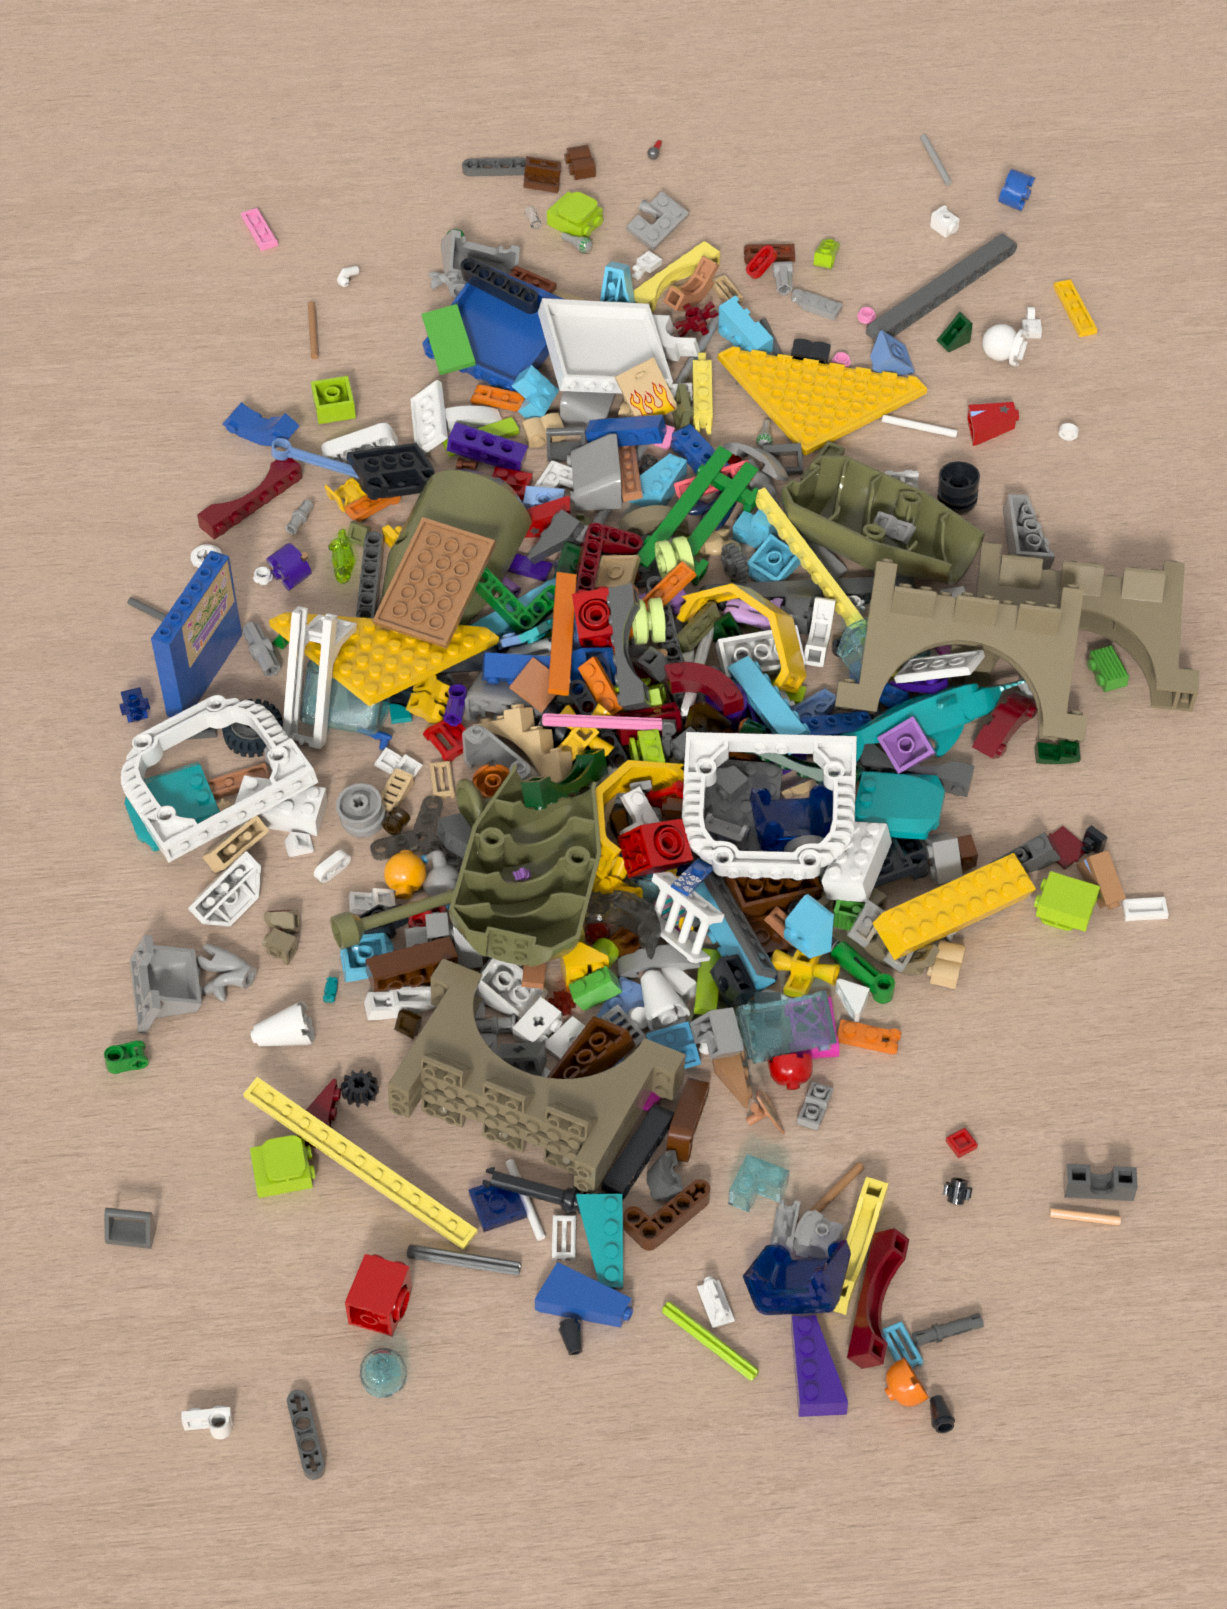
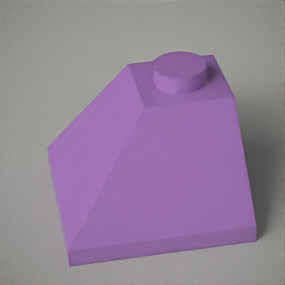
[877,716,936,774]

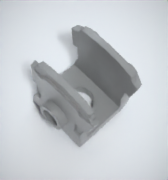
[793,1210,845,1266]

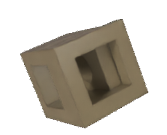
[262,928,298,965]

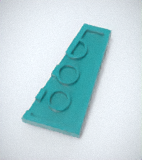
[518,618,553,644]
[576,1194,623,1289]

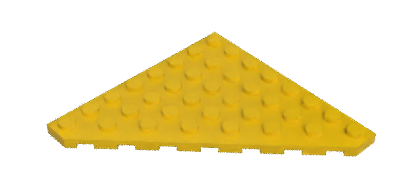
[717,346,928,456]
[269,612,499,707]

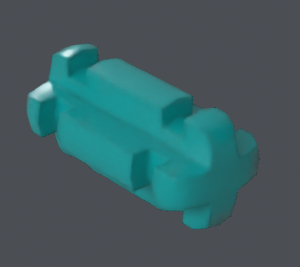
[323,976,338,1003]

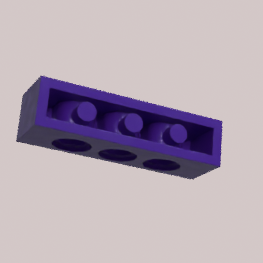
[446,422,528,471]

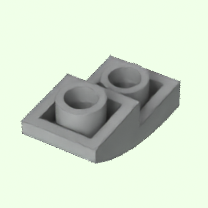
[797,1082,834,1131]

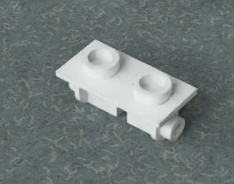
[697,1276,735,1328]

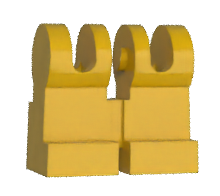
[406,675,450,724]

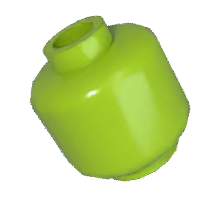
[591,938,619,968]

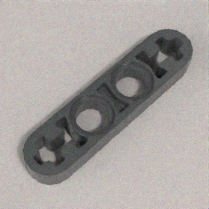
[462,158,526,176]
[287,1390,325,1480]

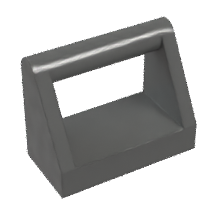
[546,427,585,462]
[762,443,803,475]
[104,1207,156,1249]

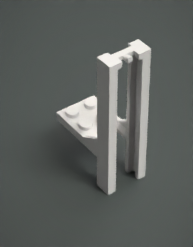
[283,606,357,749]

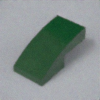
[1034,740,1081,764]

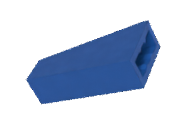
[534,1262,634,1328]

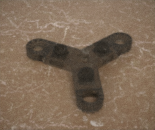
[370,795,463,869]

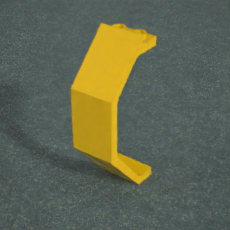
[677,583,807,693]
[595,760,684,880]

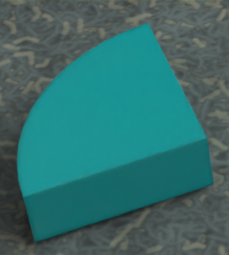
[389,704,412,724]

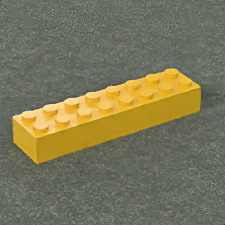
[872,853,1036,960]

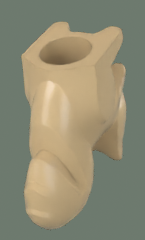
[699,528,742,557]

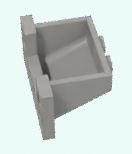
[130,935,202,1033]

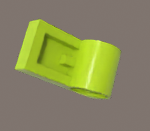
[813,239,840,269]

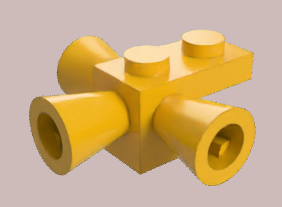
[557,703,615,762]
[586,856,644,921]
[771,949,840,999]

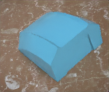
[747,534,801,582]
[340,933,394,982]

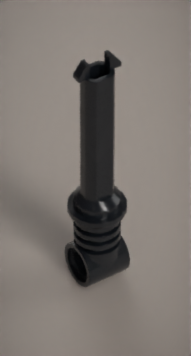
[482,1167,608,1214]

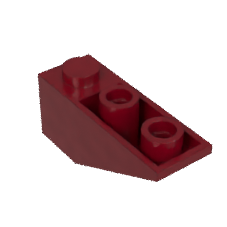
[297,1078,341,1148]

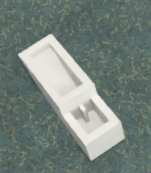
[445,406,502,433]
[364,986,435,1020]

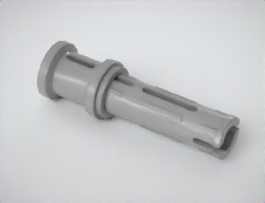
[475,1015,516,1035]

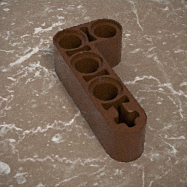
[666,1077,710,1163]
[623,1179,710,1251]

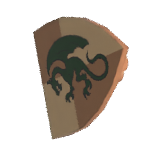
[746,1089,785,1134]

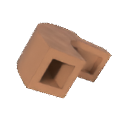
[663,256,720,312]

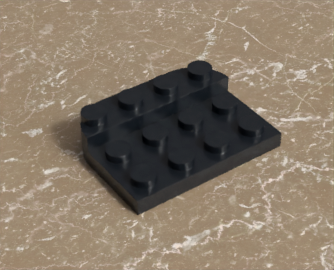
[346,443,435,500]
[874,837,929,888]

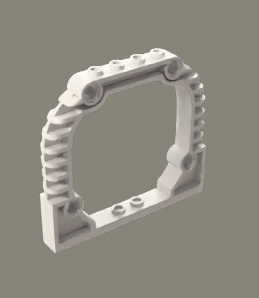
[121,695,318,863]
[682,732,857,880]

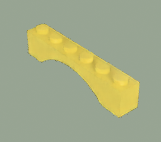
[633,241,720,312]
[824,1177,889,1315]

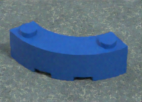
[222,402,300,446]

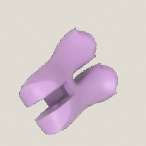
[722,598,783,631]

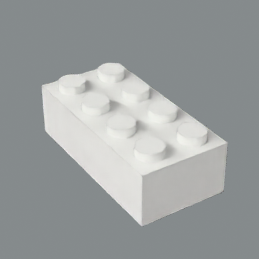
[715,625,806,679]
[235,775,328,836]
[822,822,892,902]

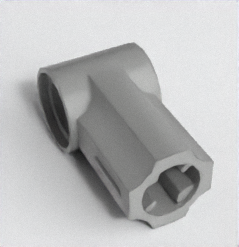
[773,261,793,295]

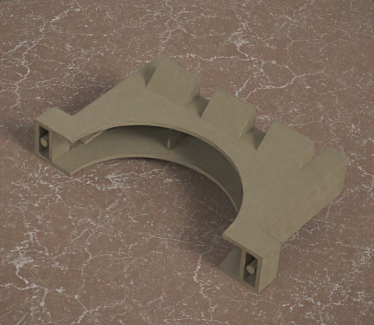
[948,542,1199,712]
[834,559,1088,744]
[388,959,686,1194]

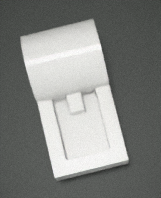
[181,1405,233,1439]

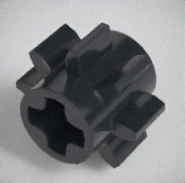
[943,1177,973,1205]

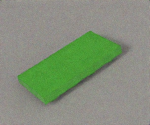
[421,304,476,375]

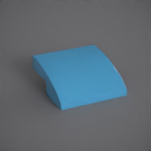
[646,1021,701,1069]

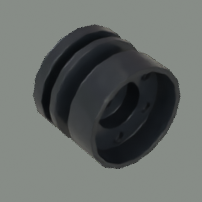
[937,461,980,513]

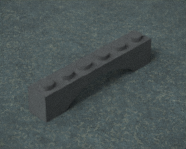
[607,583,651,711]
[629,638,670,682]
[856,743,975,797]

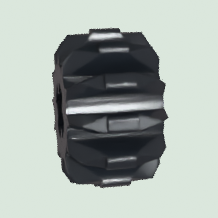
[341,1068,379,1108]

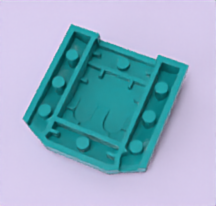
[124,762,220,852]
[855,771,945,840]

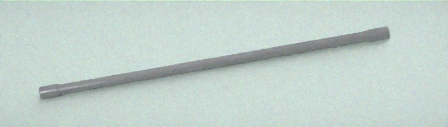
[592,307,719,525]

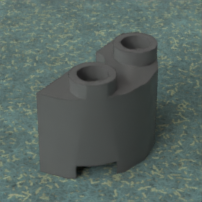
[646,1150,683,1203]

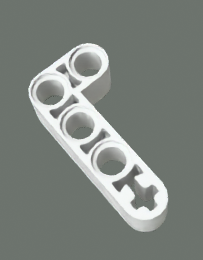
[321,423,399,463]

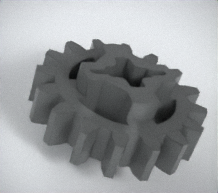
[721,542,749,583]

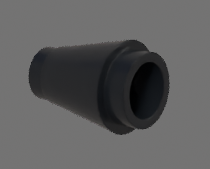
[558,1318,583,1356]
[929,1395,955,1433]

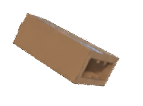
[1077,850,1126,910]

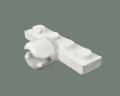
[620,786,660,835]

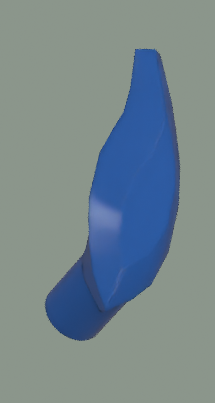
[357,728,392,751]

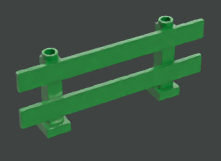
[638,445,759,586]

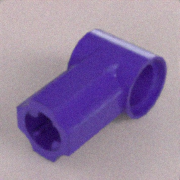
[444,684,467,726]

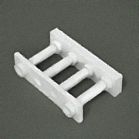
[639,872,724,963]

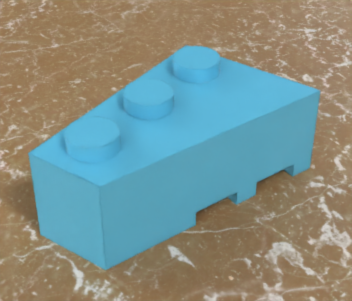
[600,261,635,303]
[718,295,773,355]
[627,454,687,507]

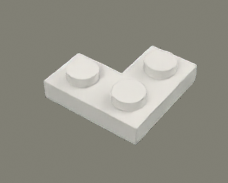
[534,461,573,489]

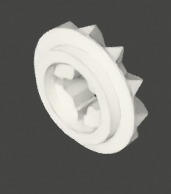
[190,544,222,568]

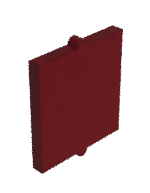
[1048,826,1086,870]

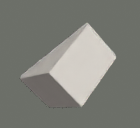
[835,979,870,1023]

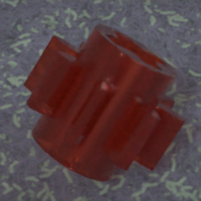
[549,989,576,1018]

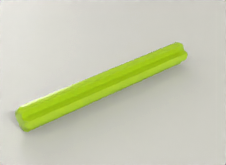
[662,1302,759,1381]

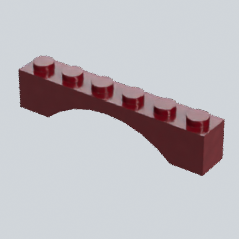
[197,458,302,540]
[847,1228,910,1369]

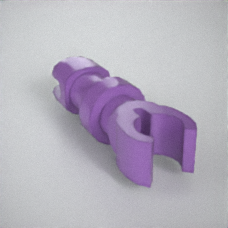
[512,867,532,881]

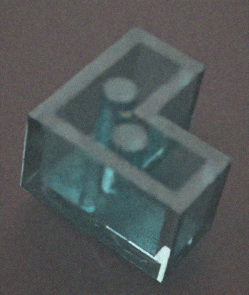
[728,1154,789,1212]

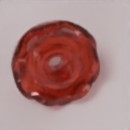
[584,920,611,945]

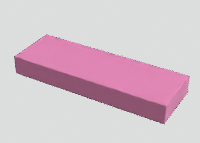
[241,208,278,251]

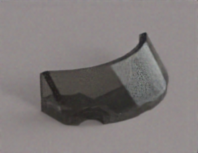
[584,890,661,960]

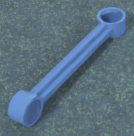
[271,438,359,478]

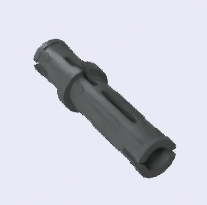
[912,1313,984,1347]

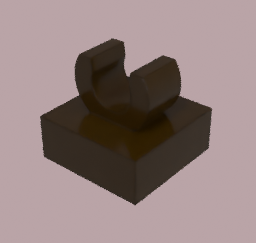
[394,1008,422,1039]

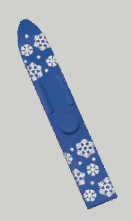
[671,857,723,896]

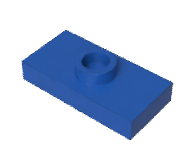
[879,683,910,708]

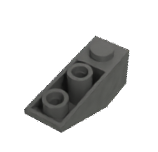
[527,509,584,565]
[436,813,472,858]
[989,832,1061,873]

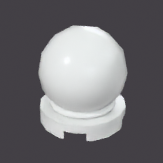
[982,324,1029,367]

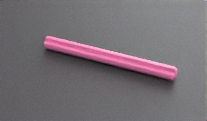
[542,713,663,731]

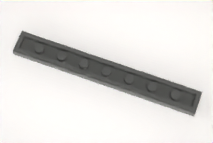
[692,851,778,979]

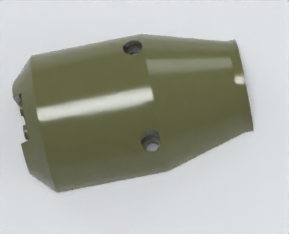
[781,456,985,586]
[380,469,532,626]
[449,764,601,967]

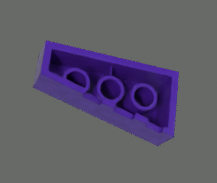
[791,1315,848,1417]

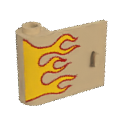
[614,357,677,417]

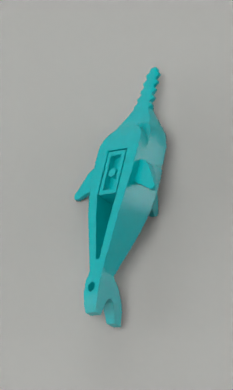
[839,679,1025,763]

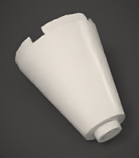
[640,970,690,1032]
[251,1001,315,1047]

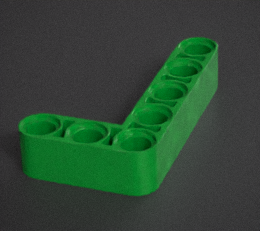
[475,567,555,634]

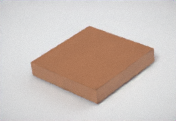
[509,657,556,713]

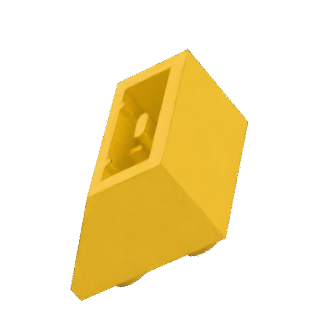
[560,942,609,992]

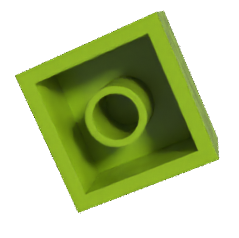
[311,376,356,424]

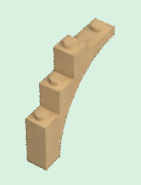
[473,704,576,797]

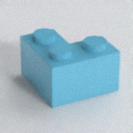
[512,365,559,419]
[732,509,778,550]

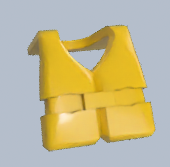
[324,478,367,512]

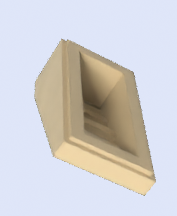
[380,768,414,813]

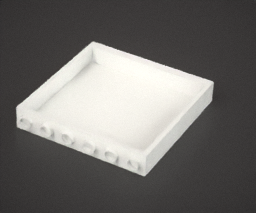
[538,298,673,393]

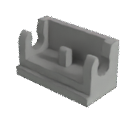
[704,813,750,850]
[769,1200,801,1254]

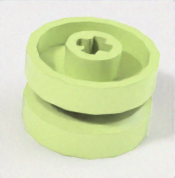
[655,536,695,579]
[632,597,666,645]

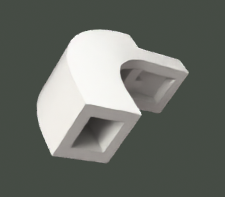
[652,315,700,361]
[804,597,836,667]
[661,931,697,1004]

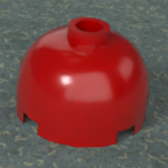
[767,1053,813,1090]

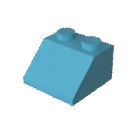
[784,894,834,959]

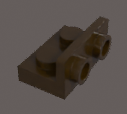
[684,701,732,733]

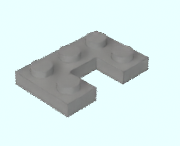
[626,191,689,251]
[847,900,914,973]

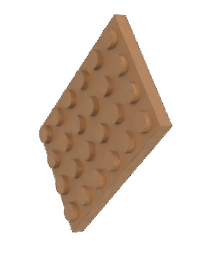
[372,517,496,649]

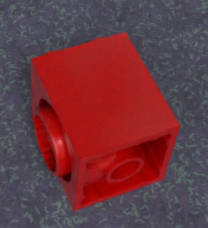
[572,586,615,649]
[617,819,693,878]
[345,1254,412,1337]

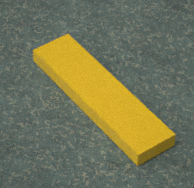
[1053,279,1098,337]

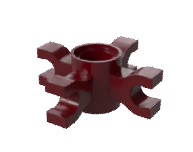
[673,301,719,337]

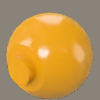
[384,850,427,899]

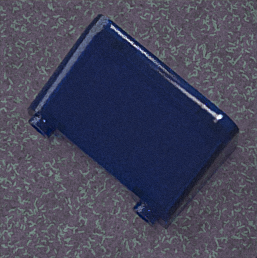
[750,784,833,852]
[743,1240,851,1315]

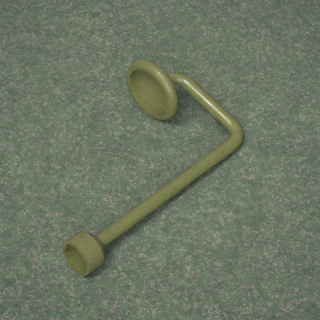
[330,778,492,950]

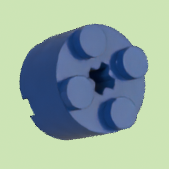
[998,169,1036,211]

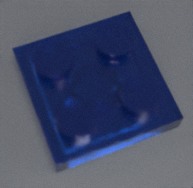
[468,1185,527,1232]

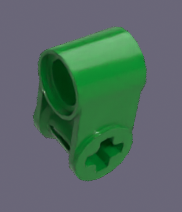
[104,1040,149,1074]

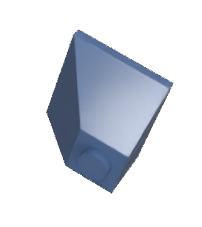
[870,330,915,376]

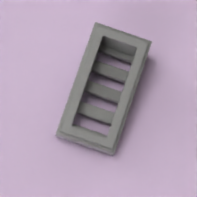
[600,1004,647,1049]

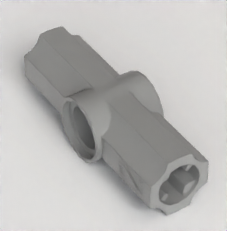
[242,621,281,677]

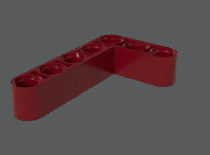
[575,522,643,593]

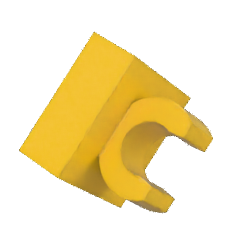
[382,525,402,549]

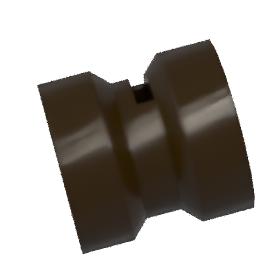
[382,806,411,836]

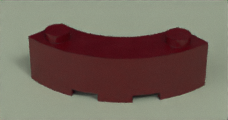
[664,662,744,716]
[972,691,1037,759]

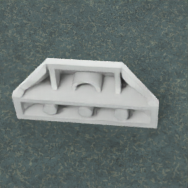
[188,851,261,927]

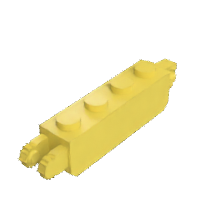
[692,353,713,434]

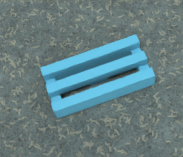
[882,1321,923,1368]

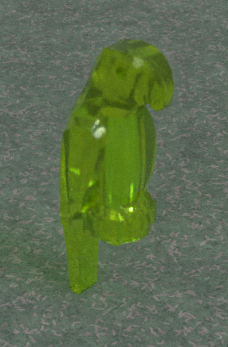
[328,529,355,584]

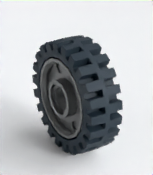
[222,699,283,758]

